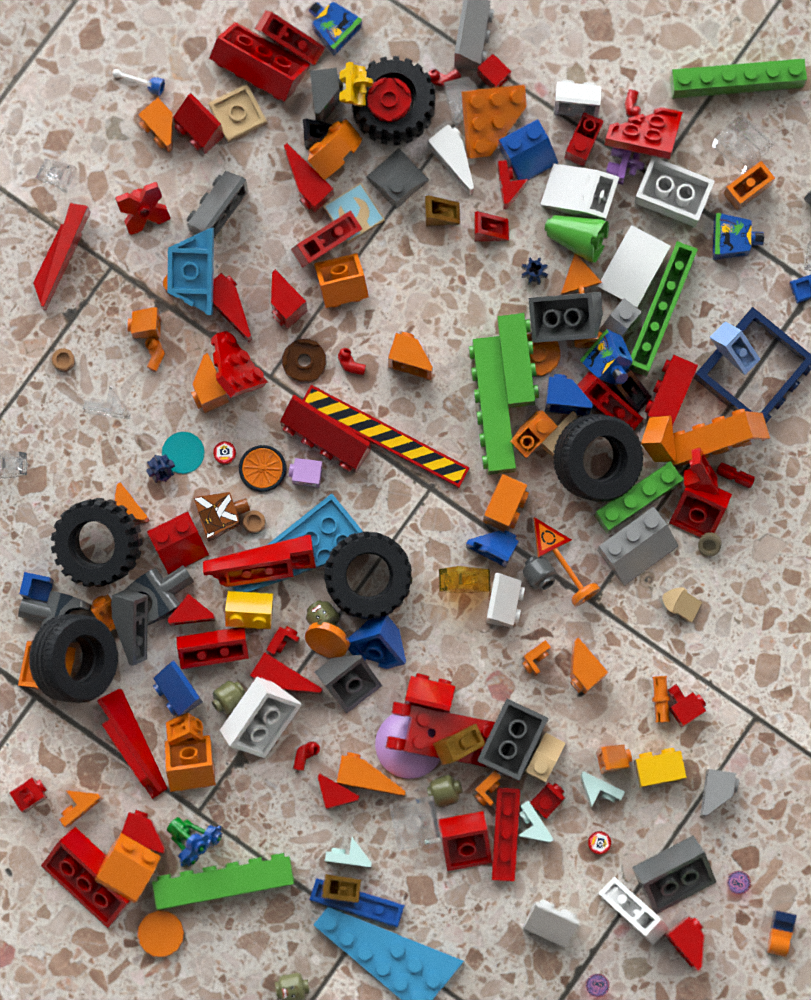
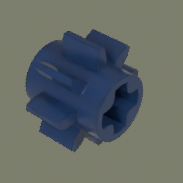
[521,257,548,285]
[146,454,175,483]

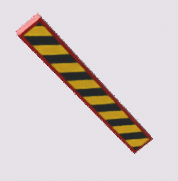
[303,385,470,488]

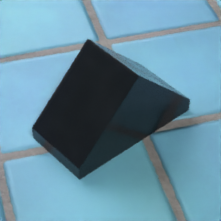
[303,118,332,150]
[612,368,652,413]

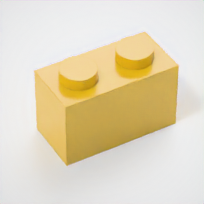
[225,591,273,629]
[634,748,687,788]

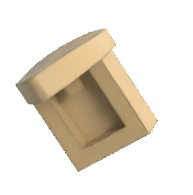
[662,587,702,622]

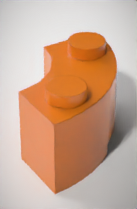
[308,119,362,180]

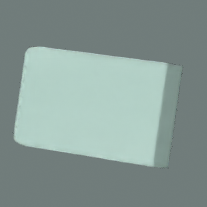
[580,771,625,807]
[518,801,554,843]
[325,837,372,868]

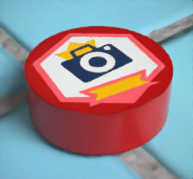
[213,441,236,465]
[588,831,611,854]

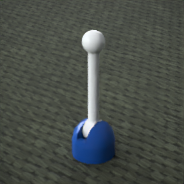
[113,69,165,96]

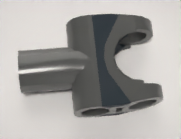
[125,565,194,625]
[18,591,91,643]

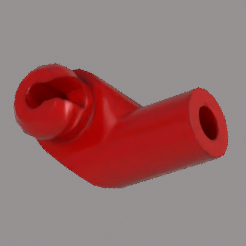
[428,69,462,87]
[624,89,641,118]
[338,348,366,376]
[293,741,320,771]

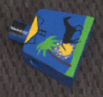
[308,2,363,56]
[713,213,764,260]
[580,329,633,384]

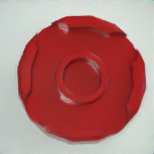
[367,78,412,122]

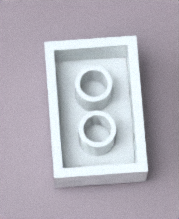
[634,156,714,228]

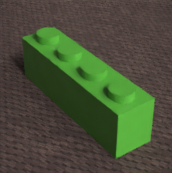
[497,313,539,408]
[594,461,683,534]

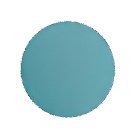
[162,432,205,474]

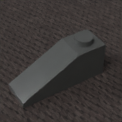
[111,589,148,666]

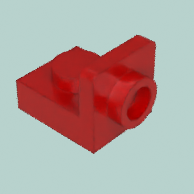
[266,626,300,657]
[530,782,565,819]

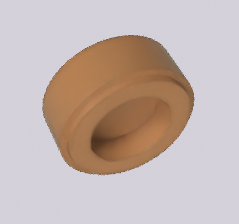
[52,348,75,372]
[243,510,266,534]

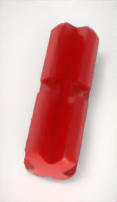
[716,462,755,488]

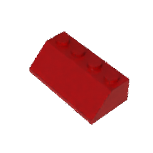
[209,22,310,102]
[280,395,371,473]
[41,827,132,928]

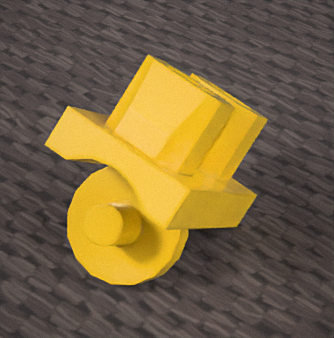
[339,62,373,107]

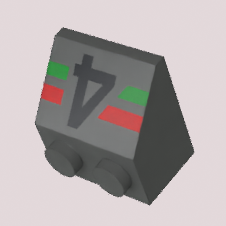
[310,68,343,122]

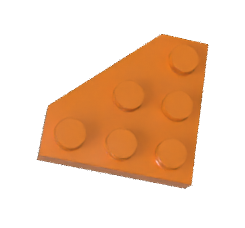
[461,85,527,158]

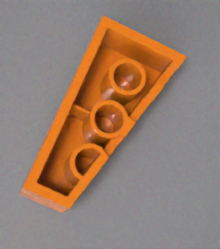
[671,409,770,466]

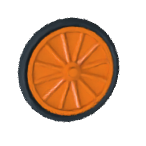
[239,445,286,492]

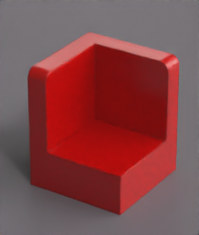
[477,54,512,88]

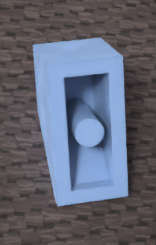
[710,322,761,375]

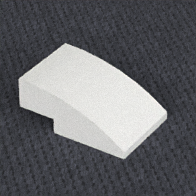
[598,225,671,307]

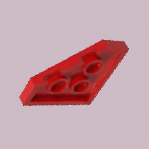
[605,107,683,159]
[211,330,268,398]

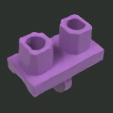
[606,147,645,185]

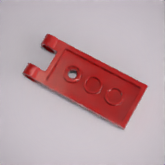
[386,702,495,768]

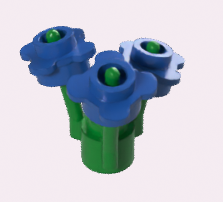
[167,817,222,867]

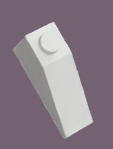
[428,124,474,196]
[599,877,669,945]

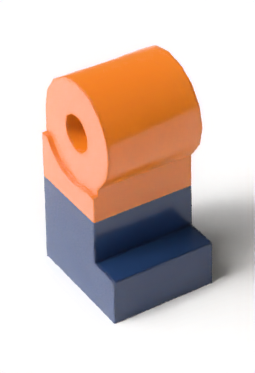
[767,910,797,957]

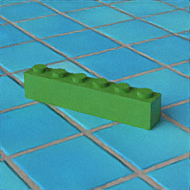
[670,58,807,99]
[629,241,698,377]
[469,336,516,475]
[152,853,295,910]

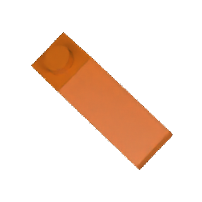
[596,745,632,774]
[337,752,405,797]

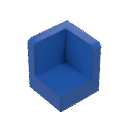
[19,572,54,602]

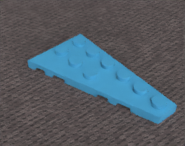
[232,494,362,592]
[313,907,464,1000]

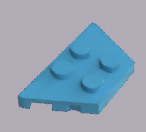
[167,228,214,315]

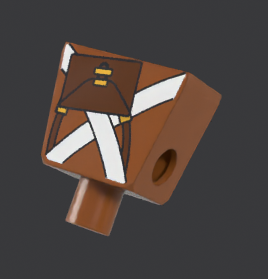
[194,492,250,542]

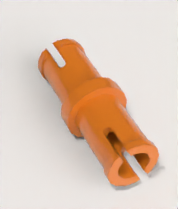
[652,676,670,723]

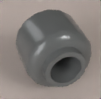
[523,556,556,591]

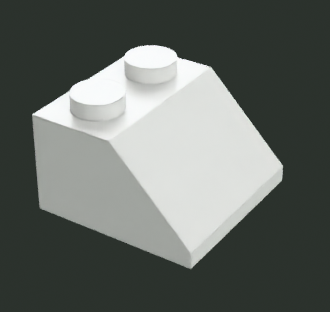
[553,80,601,117]
[486,573,525,628]

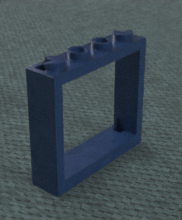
[694,306,811,423]

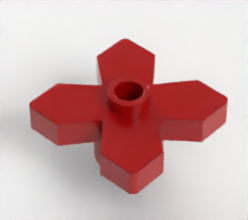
[115,182,171,235]

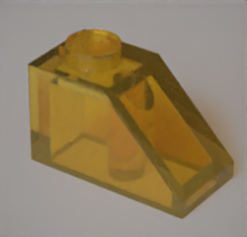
[439,566,491,593]

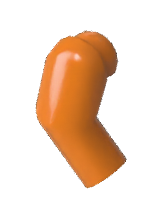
[145,337,165,372]

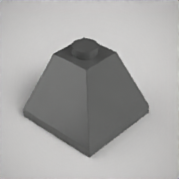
[366,148,429,209]
[315,655,382,714]

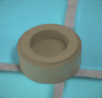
[698,532,722,556]

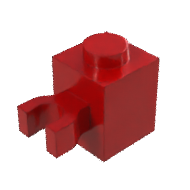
[667,684,706,728]
[9,777,48,813]

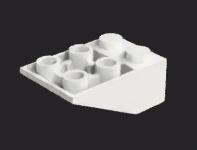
[541,164,619,221]
[523,899,580,948]

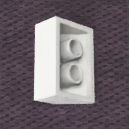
[220,677,302,758]

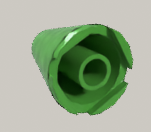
[545,215,609,263]

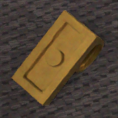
[433,724,485,765]

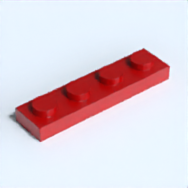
[492,787,520,882]

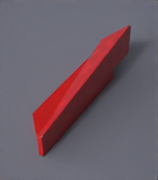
[33,203,91,311]
[203,535,316,587]
[97,689,167,799]

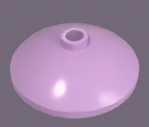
[375,714,440,779]

